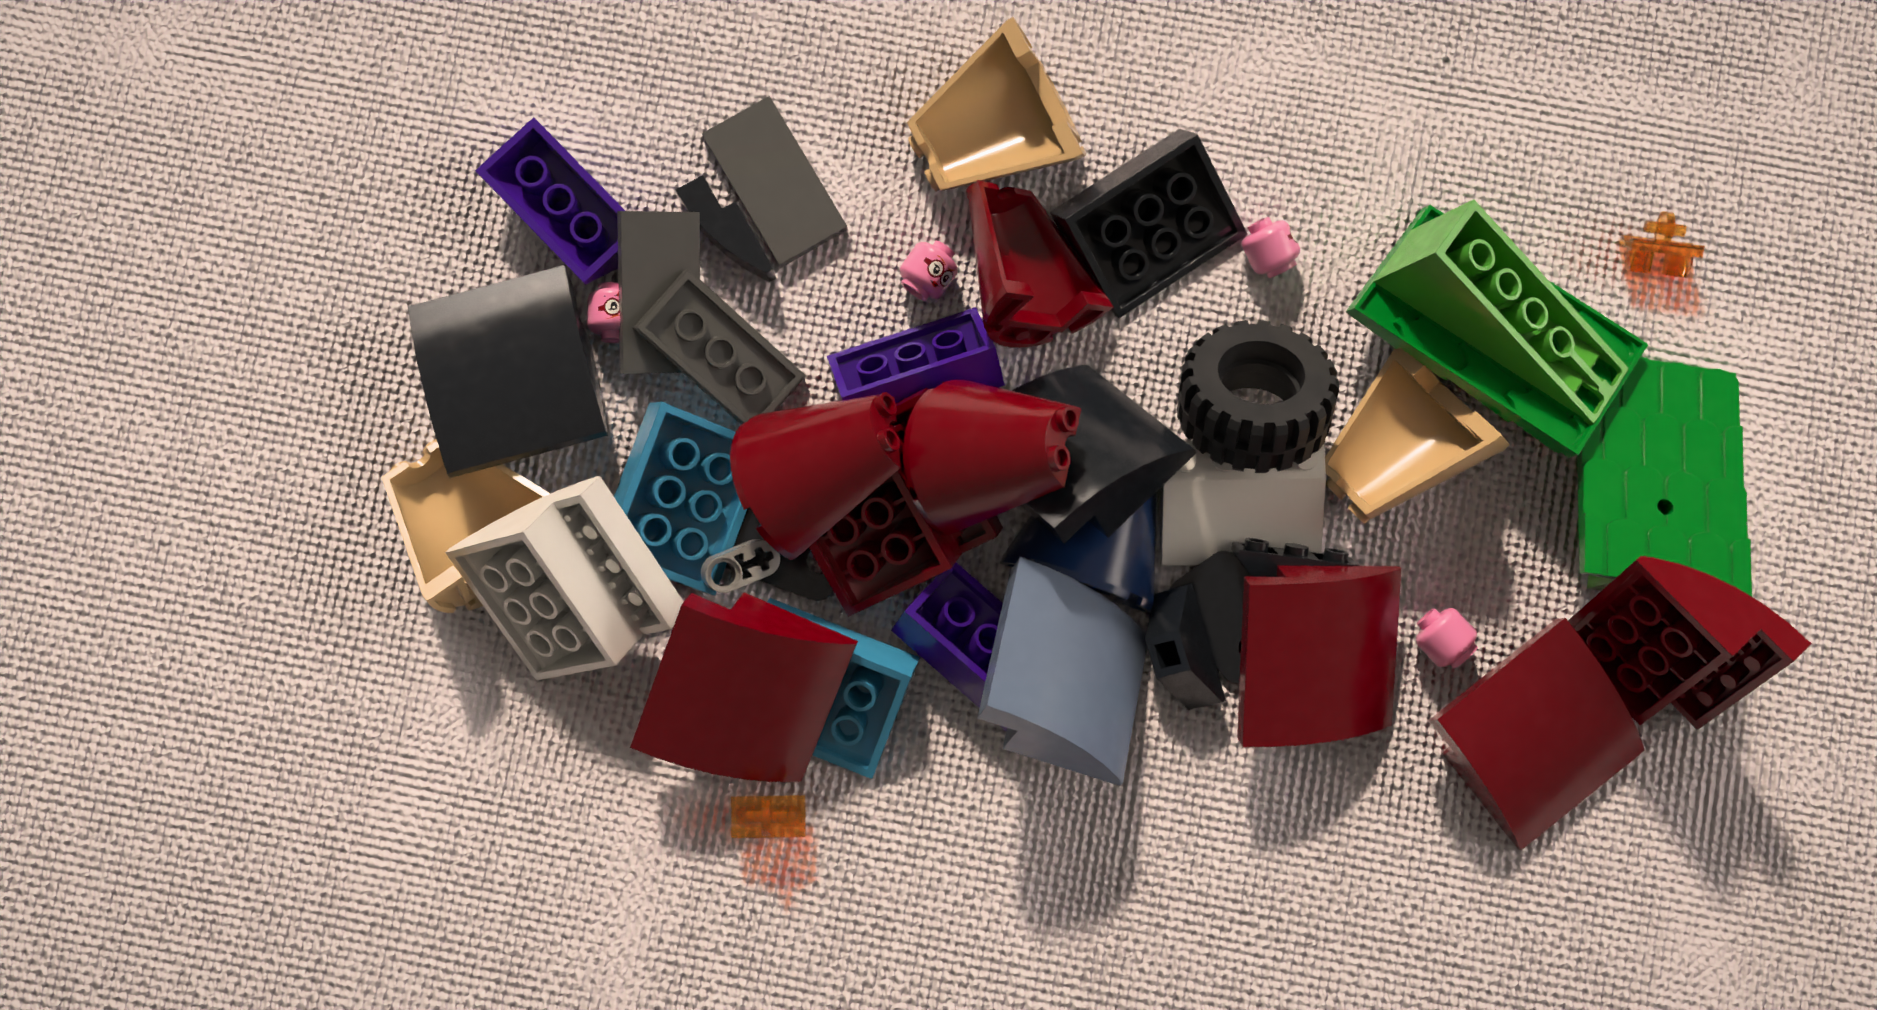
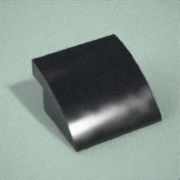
[408,265,608,478]
[1012,365,1196,544]

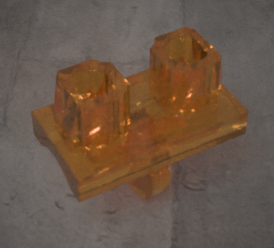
[1619,211,1705,278]
[731,795,806,838]

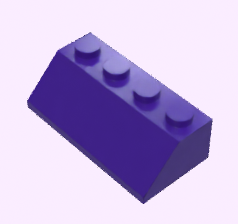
[475,117,625,285]
[827,307,1005,403]
[891,563,1007,731]

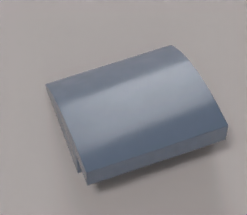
[977,557,1147,786]

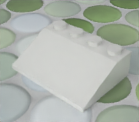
[1158,440,1326,566]

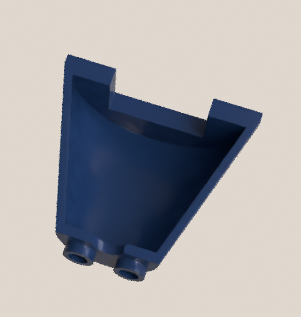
[1000,492,1157,614]

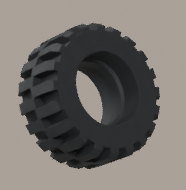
[1177,320,1339,473]

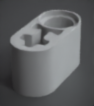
[701,539,780,593]

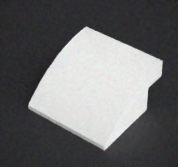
[445,476,684,680]

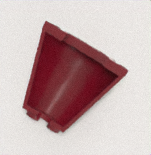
[965,180,1113,348]
[903,380,1081,536]
[730,392,901,560]

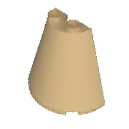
[907,17,1086,191]
[1325,348,1509,524]
[382,439,550,613]

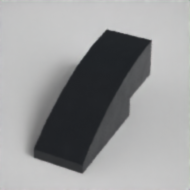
[675,175,776,282]

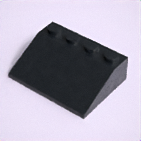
[1050,129,1248,318]

